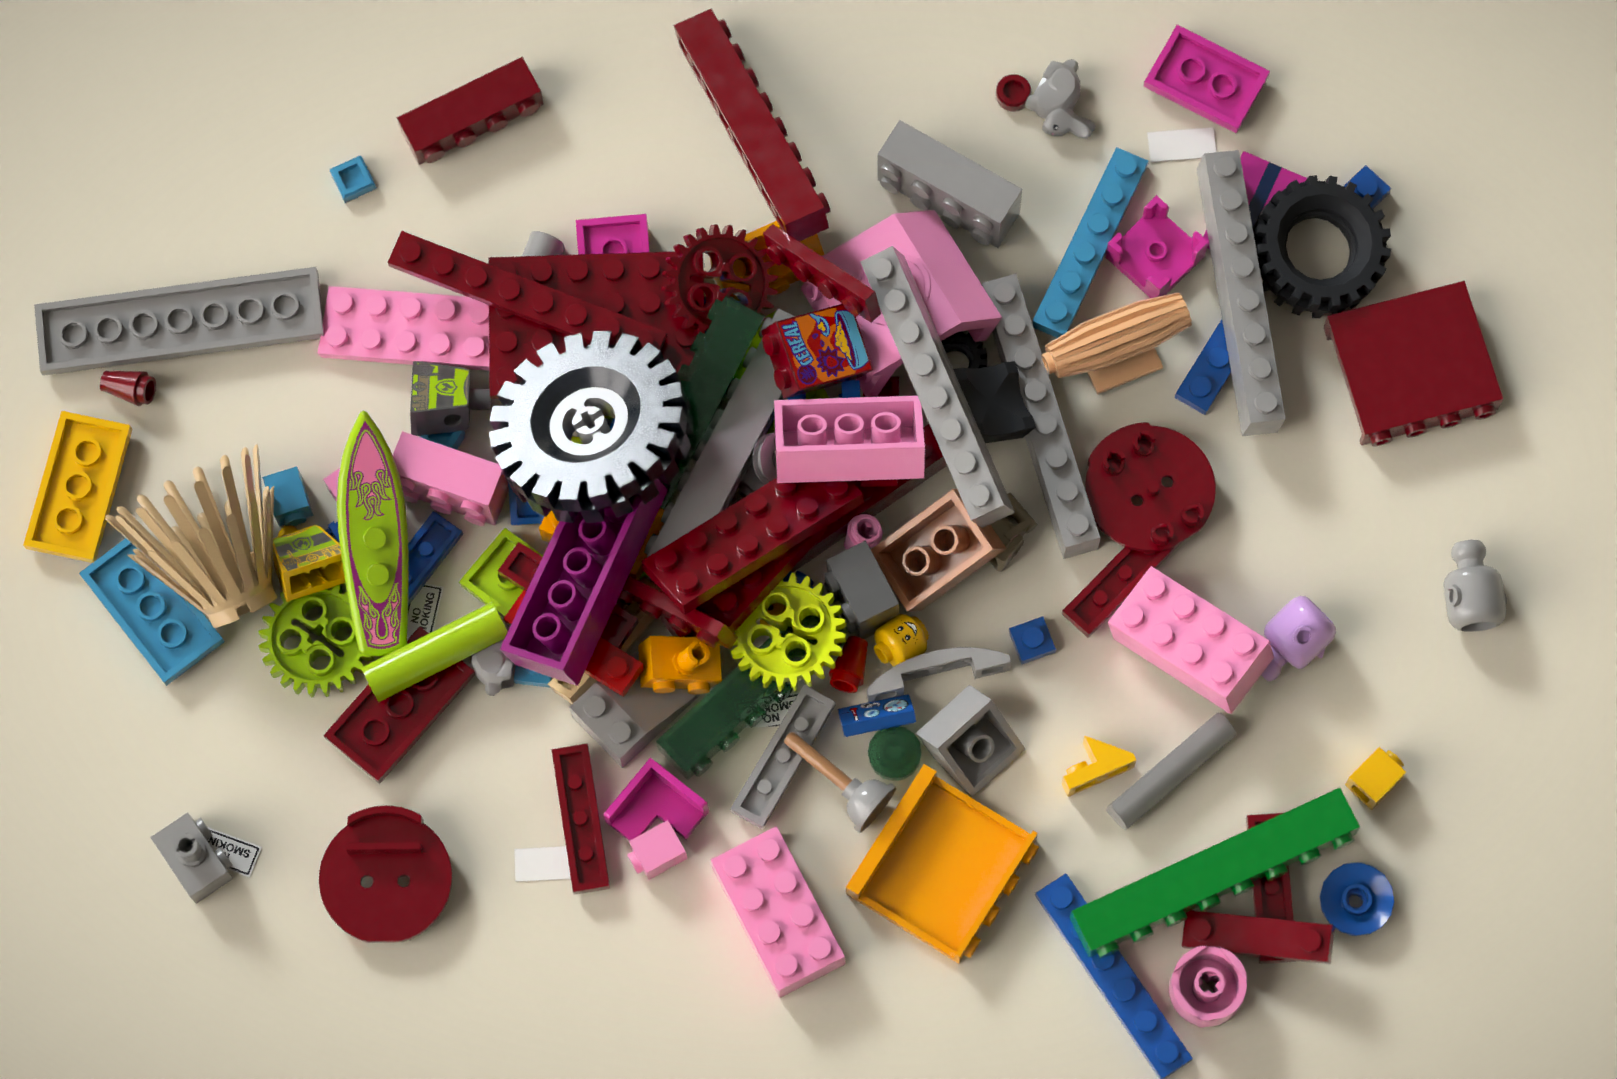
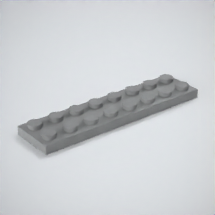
[34,267,324,376]

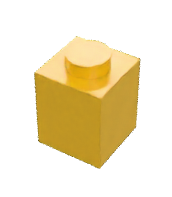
[1345,747,1406,810]

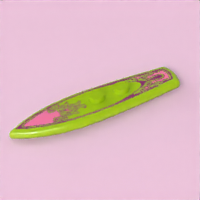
[337,411,409,656]

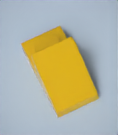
[1062,736,1136,797]

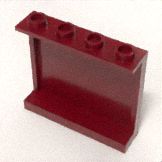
[1323,280,1503,447]

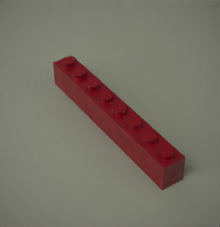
[673,8,831,242]

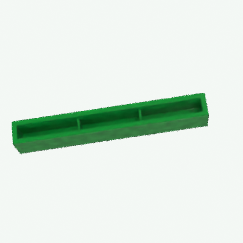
[1069,787,1360,958]

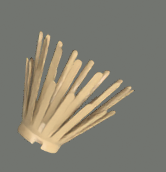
[105,444,277,628]

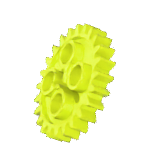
[731,573,846,691]

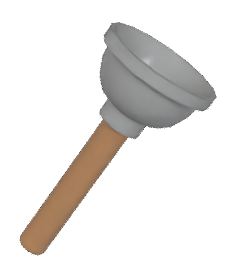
[784,732,897,833]

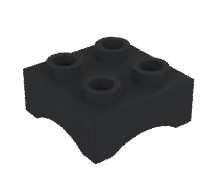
[953,361,1036,443]

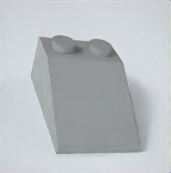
[569,651,701,768]

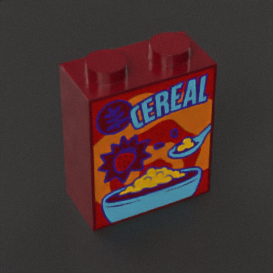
[761,304,873,399]

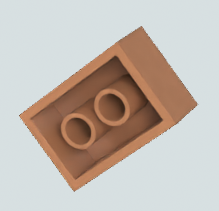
[871,489,1006,612]

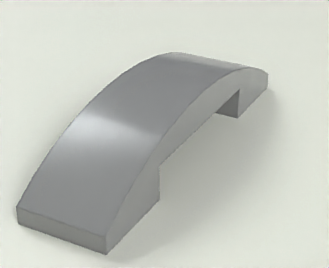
[867,647,1011,702]

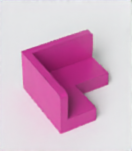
[603,758,709,841]

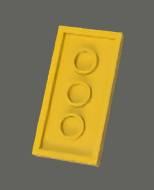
[23,411,133,563]

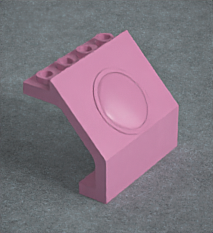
[801,210,1002,397]

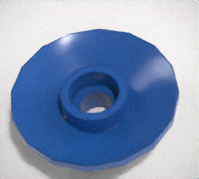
[1319,862,1394,936]

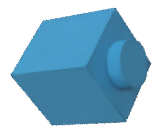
[262,466,314,527]

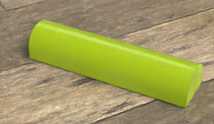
[361,601,508,702]

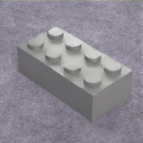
[877,120,1022,248]

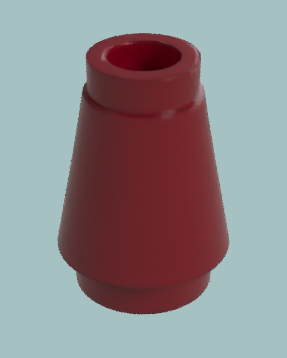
[100,370,156,406]

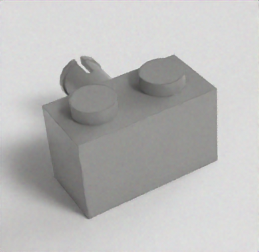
[150,812,233,904]

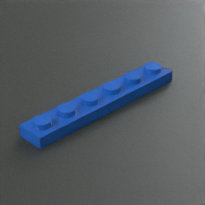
[1035,873,1193,1079]

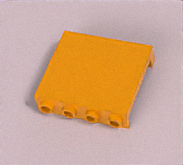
[846,764,1039,964]

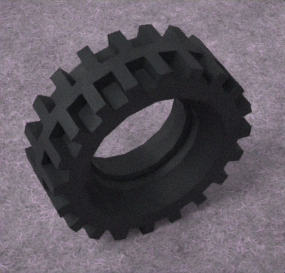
[1252,175,1391,318]

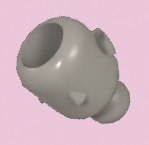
[1443,540,1507,632]

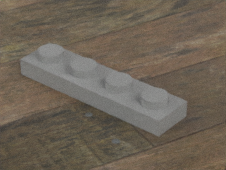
[730,685,836,830]

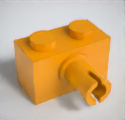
[638,636,722,695]

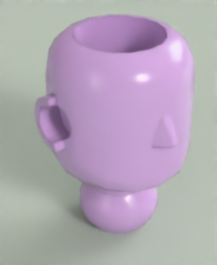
[1261,596,1336,681]

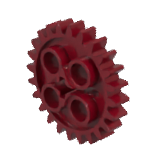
[661,224,778,342]

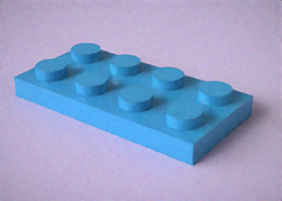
[79,538,225,686]

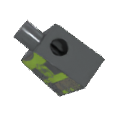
[410,361,491,436]

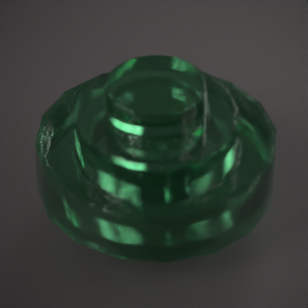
[868,726,922,781]

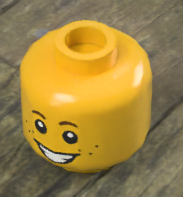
[874,614,929,666]

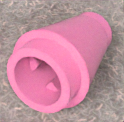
[844,514,883,550]

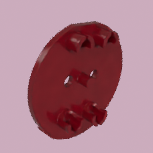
[1085,422,1216,552]
[319,805,453,943]

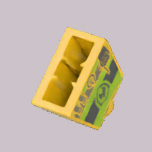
[273,525,346,602]

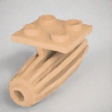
[1041,293,1192,394]

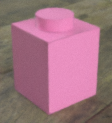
[627,820,687,880]

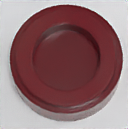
[996,74,1031,111]

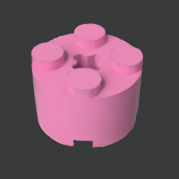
[1169,946,1247,1028]

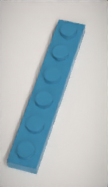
[1032,147,1148,338]

